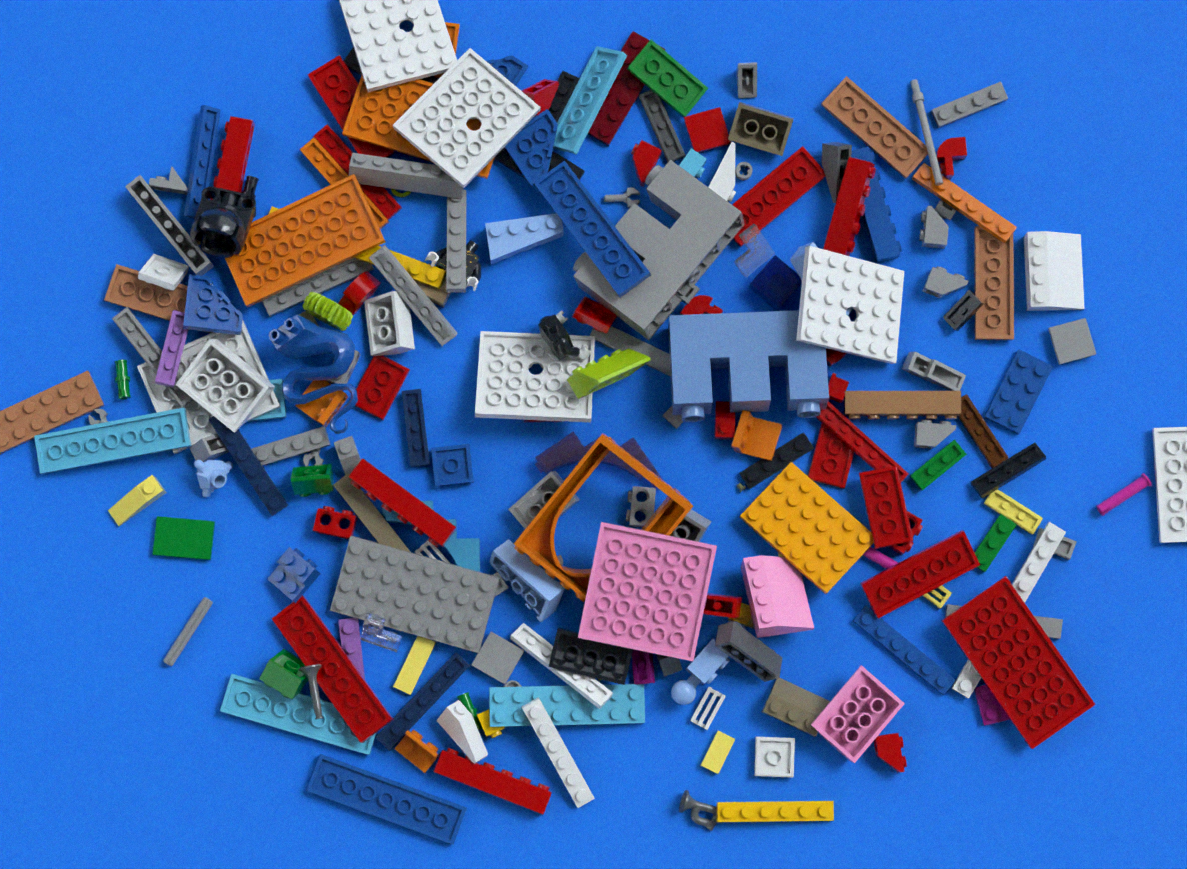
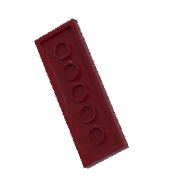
[588,31,665,146]

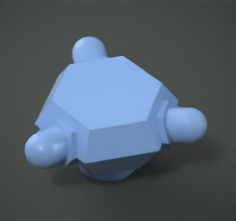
[194,460,233,497]

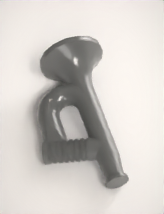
[299,664,323,720]
[679,790,717,831]

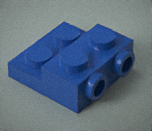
[268,547,321,603]

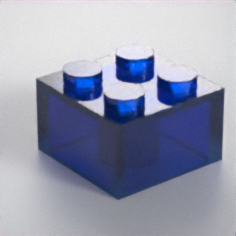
[749,255,802,311]

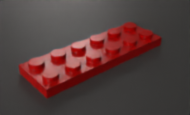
[308,55,396,158]
[732,146,826,247]
[860,530,980,618]

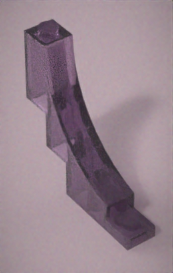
[535,431,664,491]

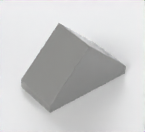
[736,62,757,98]

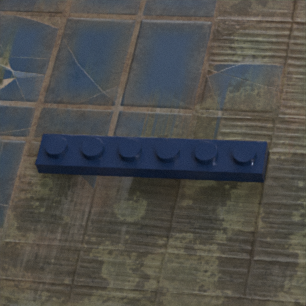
[208,416,288,516]
[375,652,470,751]

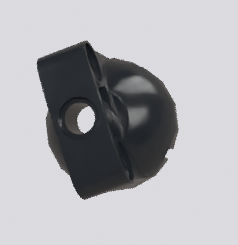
[190,187,256,258]

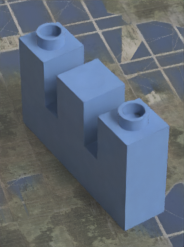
[668,311,829,422]

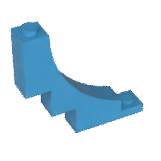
[382,501,480,572]

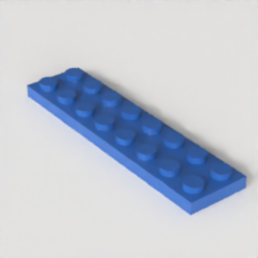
[534,161,651,298]
[306,754,467,845]

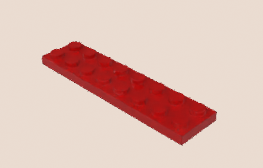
[272,595,393,743]

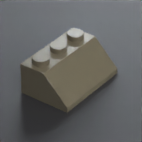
[728,102,794,156]
[761,678,830,737]

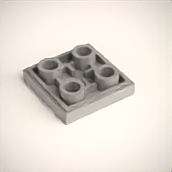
[1048,318,1096,365]
[472,632,524,684]

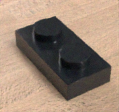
[943,290,984,331]

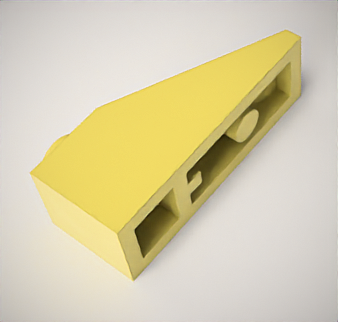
[108,475,167,526]

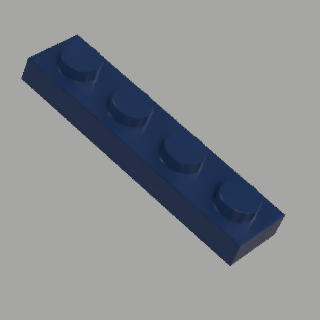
[402,389,430,467]

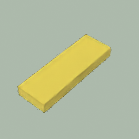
[983,489,1043,535]
[393,636,436,695]

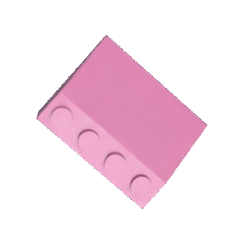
[741,555,814,638]
[811,665,905,763]

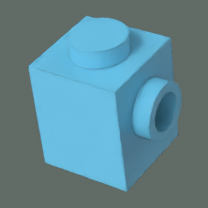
[679,148,707,178]

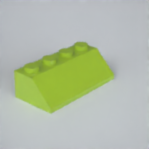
[567,348,651,399]

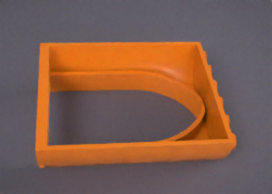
[514,433,693,602]

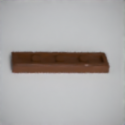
[957,394,1009,468]

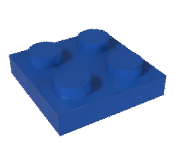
[431,444,474,487]

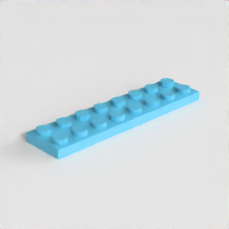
[34,408,191,474]
[220,674,376,755]
[489,684,645,727]

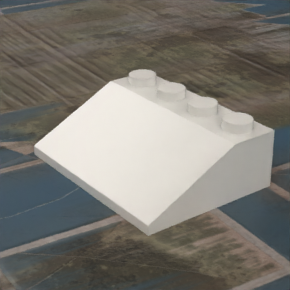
[1024,231,1085,311]
[176,339,275,433]

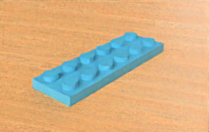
[553,46,627,154]

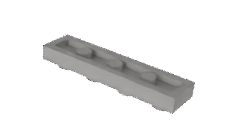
[931,82,1008,128]
[252,426,330,466]

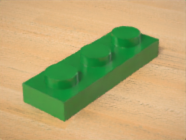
[910,440,967,491]
[974,514,1017,573]

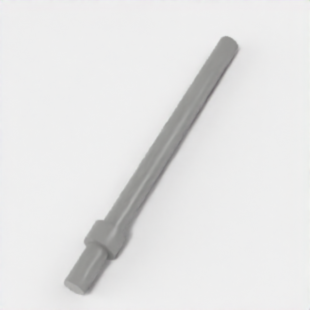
[910,79,943,186]

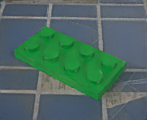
[627,39,708,118]

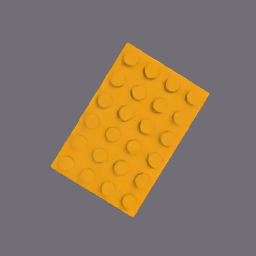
[739,462,873,594]

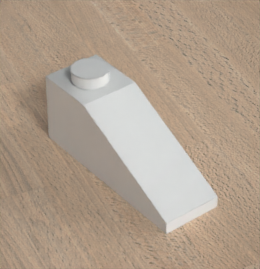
[708,142,736,202]
[437,700,488,764]

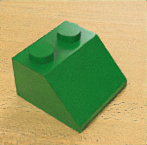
[291,464,334,497]
[260,649,308,699]

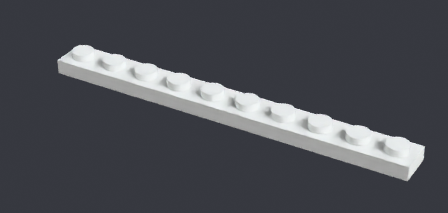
[951,522,1066,698]

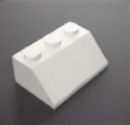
[364,291,415,356]

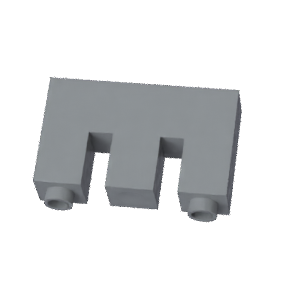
[573,160,745,340]

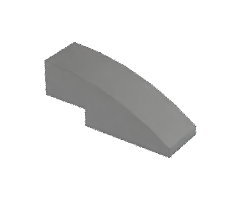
[902,351,966,391]

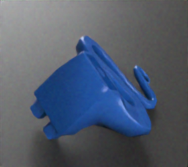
[269,315,358,434]

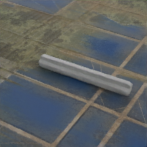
[163,597,213,666]

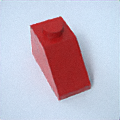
[522,79,559,117]
[631,140,662,187]
[715,401,735,440]

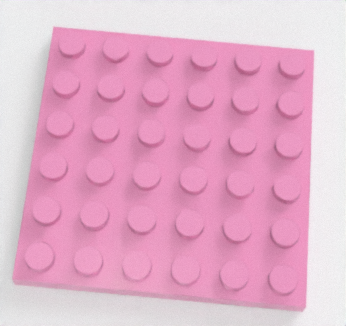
[578,522,717,661]

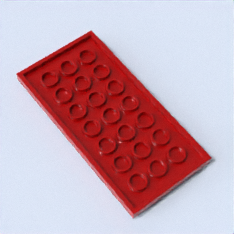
[941,576,1096,749]

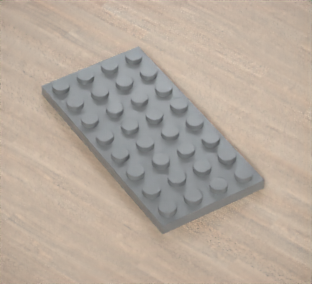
[330,536,500,653]

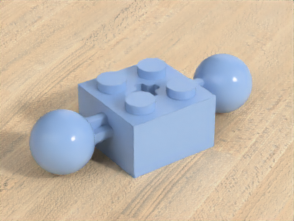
[671,622,747,705]

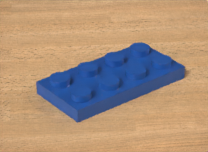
[985,349,1053,435]

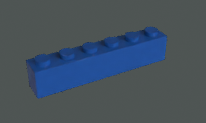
[851,147,902,264]

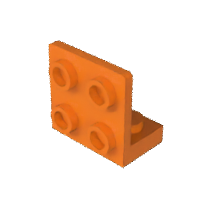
[295,380,348,427]
[731,410,782,461]
[395,730,440,773]

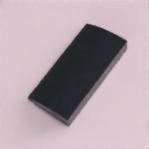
[549,627,633,685]

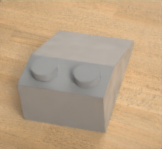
[508,471,580,529]
[670,510,711,542]

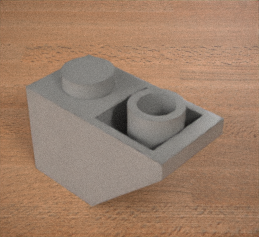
[919,206,949,249]
[922,266,968,298]
[914,420,956,449]

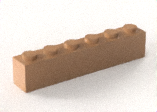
[844,391,961,420]

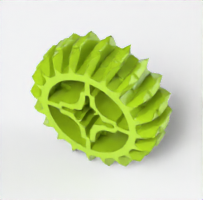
[302,292,353,331]

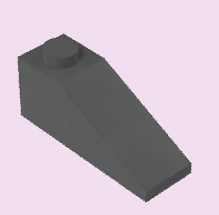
[822,142,852,203]

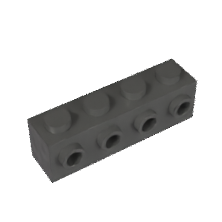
[715,621,782,682]

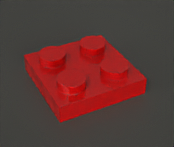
[572,296,617,334]

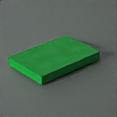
[153,516,215,560]

